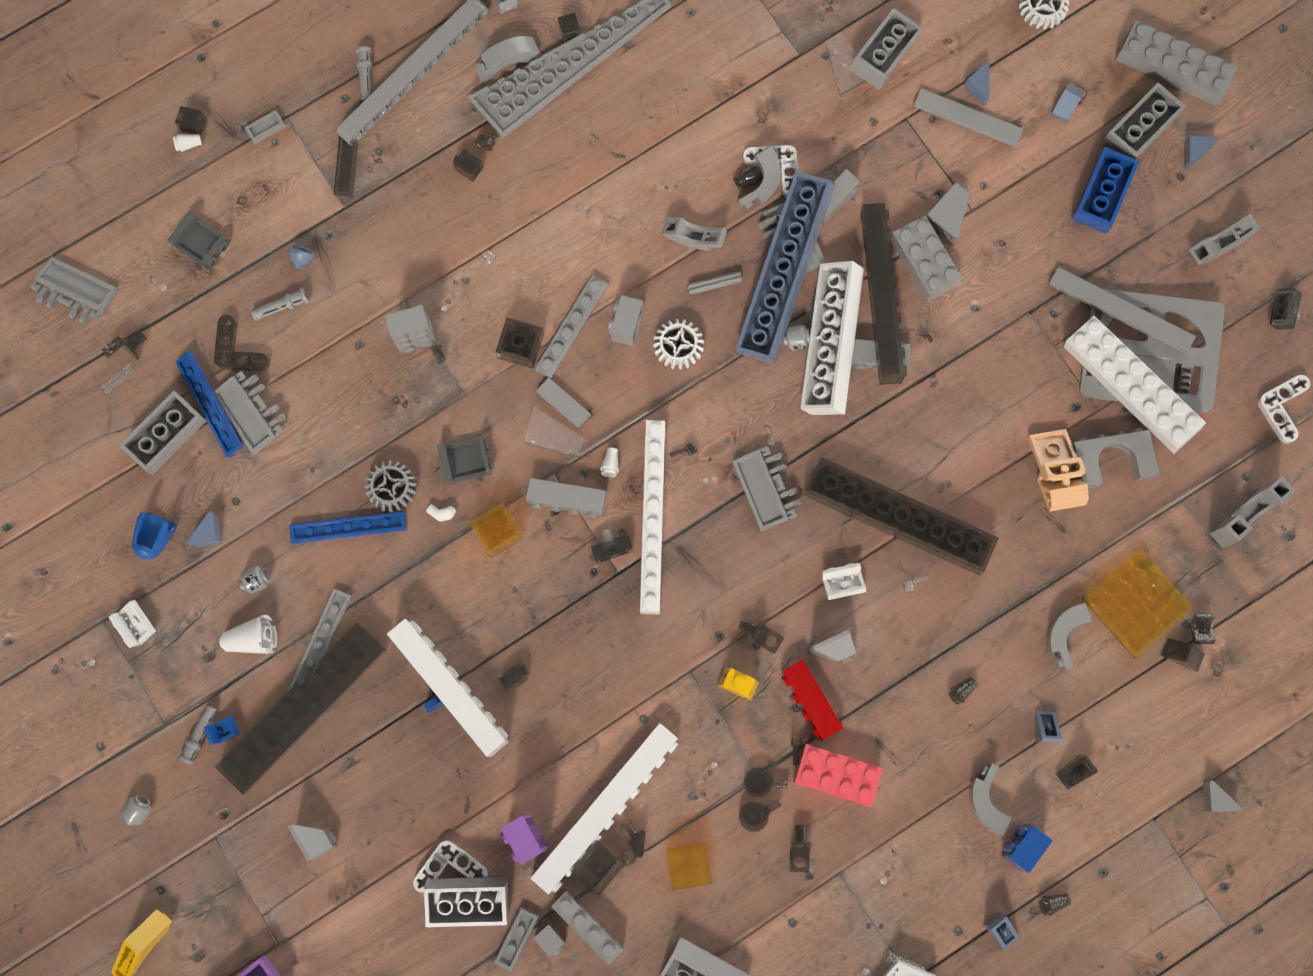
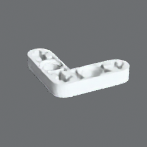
[743,145,798,198]
[1258,375,1310,444]
[413,841,488,892]

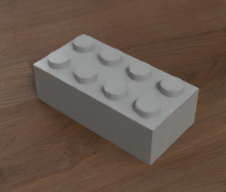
[849,8,923,90]
[1103,83,1186,160]
[890,216,963,303]
[119,391,207,475]
[424,877,509,927]

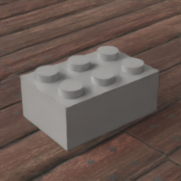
[385,305,436,353]

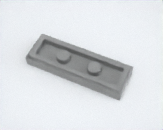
[536,378,591,429]
[494,907,539,972]

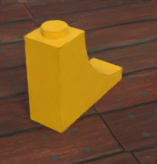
[111,909,172,976]

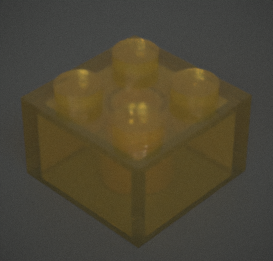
[469,503,524,558]
[665,842,712,891]

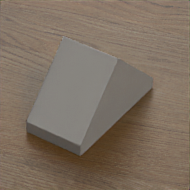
[1203,780,1243,812]

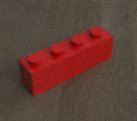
[781,660,843,741]

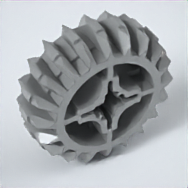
[365,460,417,512]

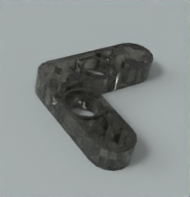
[214,315,270,372]

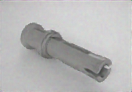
[355,46,372,103]
[251,287,309,321]
[177,705,218,766]

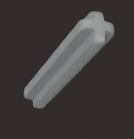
[687,271,742,295]

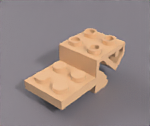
[1028,429,1089,512]

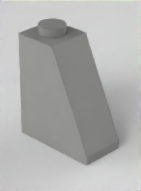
[823,169,860,224]
[927,182,970,244]

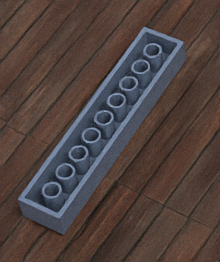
[735,171,835,365]

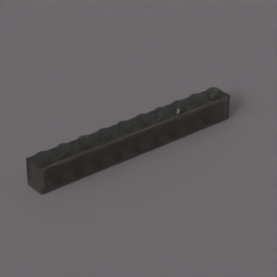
[860,203,907,385]

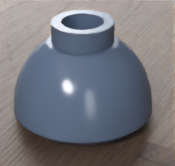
[289,245,315,269]

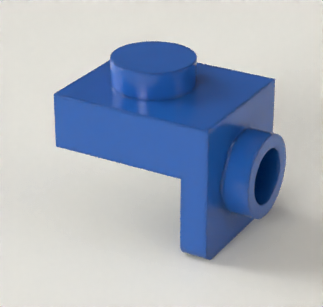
[204,716,240,745]

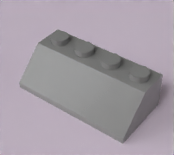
[660,937,750,976]

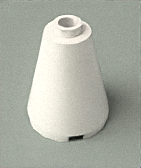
[219,615,277,654]

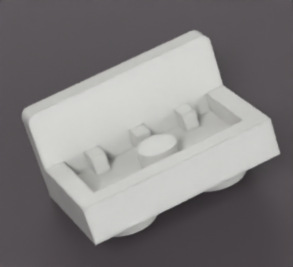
[822,563,866,600]
[109,600,156,648]

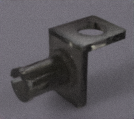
[102,330,147,360]
[739,618,784,654]
[789,825,812,873]

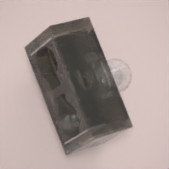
[1269,288,1302,330]
[591,529,633,564]

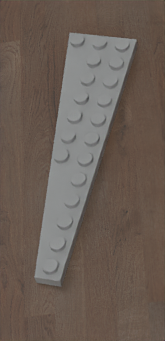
[468,0,671,139]

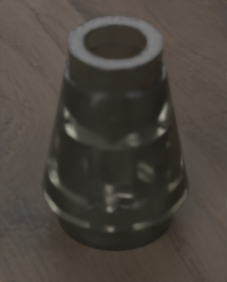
[733,164,761,188]
[948,677,978,705]
[1039,893,1071,916]

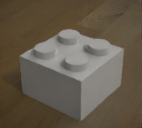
[608,295,644,346]

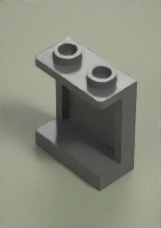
[167,211,230,270]
[437,435,494,485]

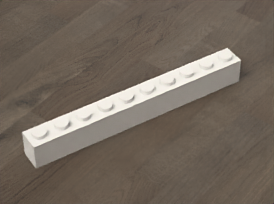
[640,420,665,614]
[530,723,678,895]

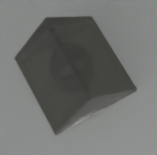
[571,840,625,895]

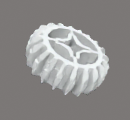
[1019,0,1069,30]
[653,319,704,370]

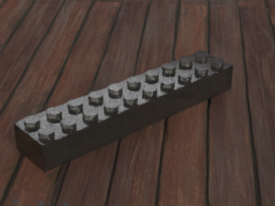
[803,457,999,576]
[215,623,387,795]

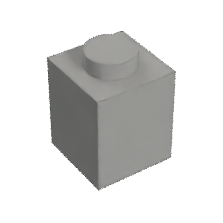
[534,923,566,957]

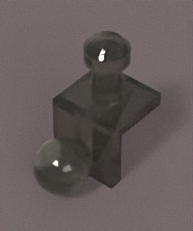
[621,819,646,865]

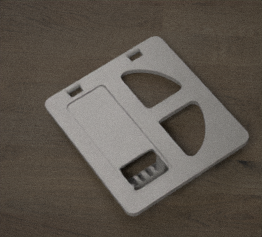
[1080,289,1225,413]

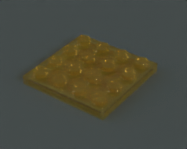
[1081,549,1193,658]

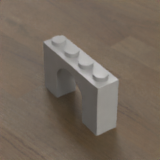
[1072,428,1160,489]
[1210,476,1296,548]

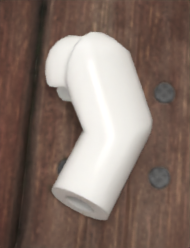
[426,504,456,522]

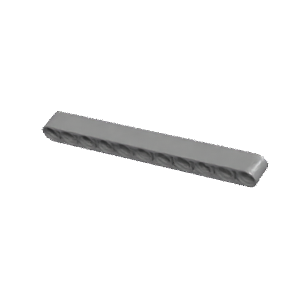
[336,0,489,146]

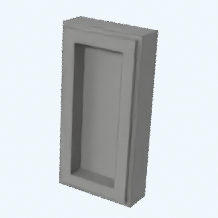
[244,110,286,145]

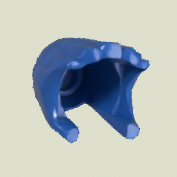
[132,512,177,560]

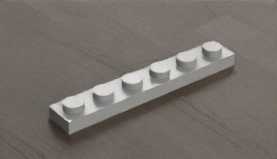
[535,275,609,380]

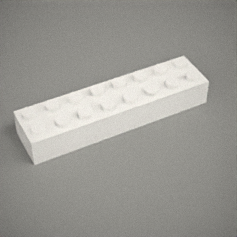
[800,261,864,415]
[1064,316,1206,454]
[387,619,509,757]

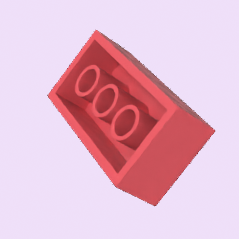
[793,744,883,807]

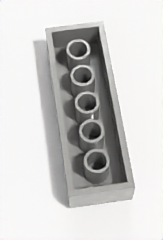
[1116,20,1238,106]

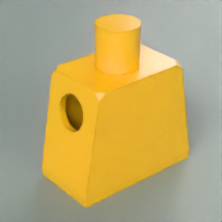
[717,668,759,701]

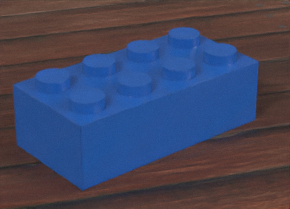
[1072,147,1140,234]

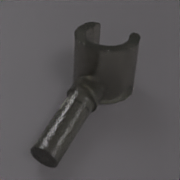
[670,443,698,457]
[790,737,803,766]

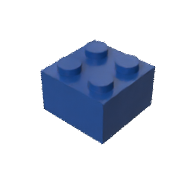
[1002,824,1053,873]

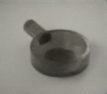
[743,767,788,797]
[739,799,782,832]

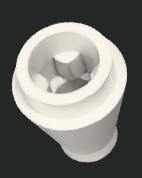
[173,134,202,152]
[600,448,619,477]

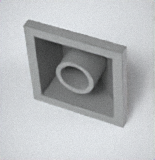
[809,630,856,664]
[287,824,337,861]

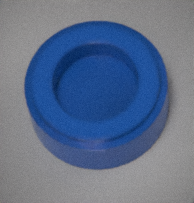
[424,696,443,713]

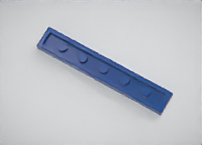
[175,351,243,457]
[289,511,407,544]

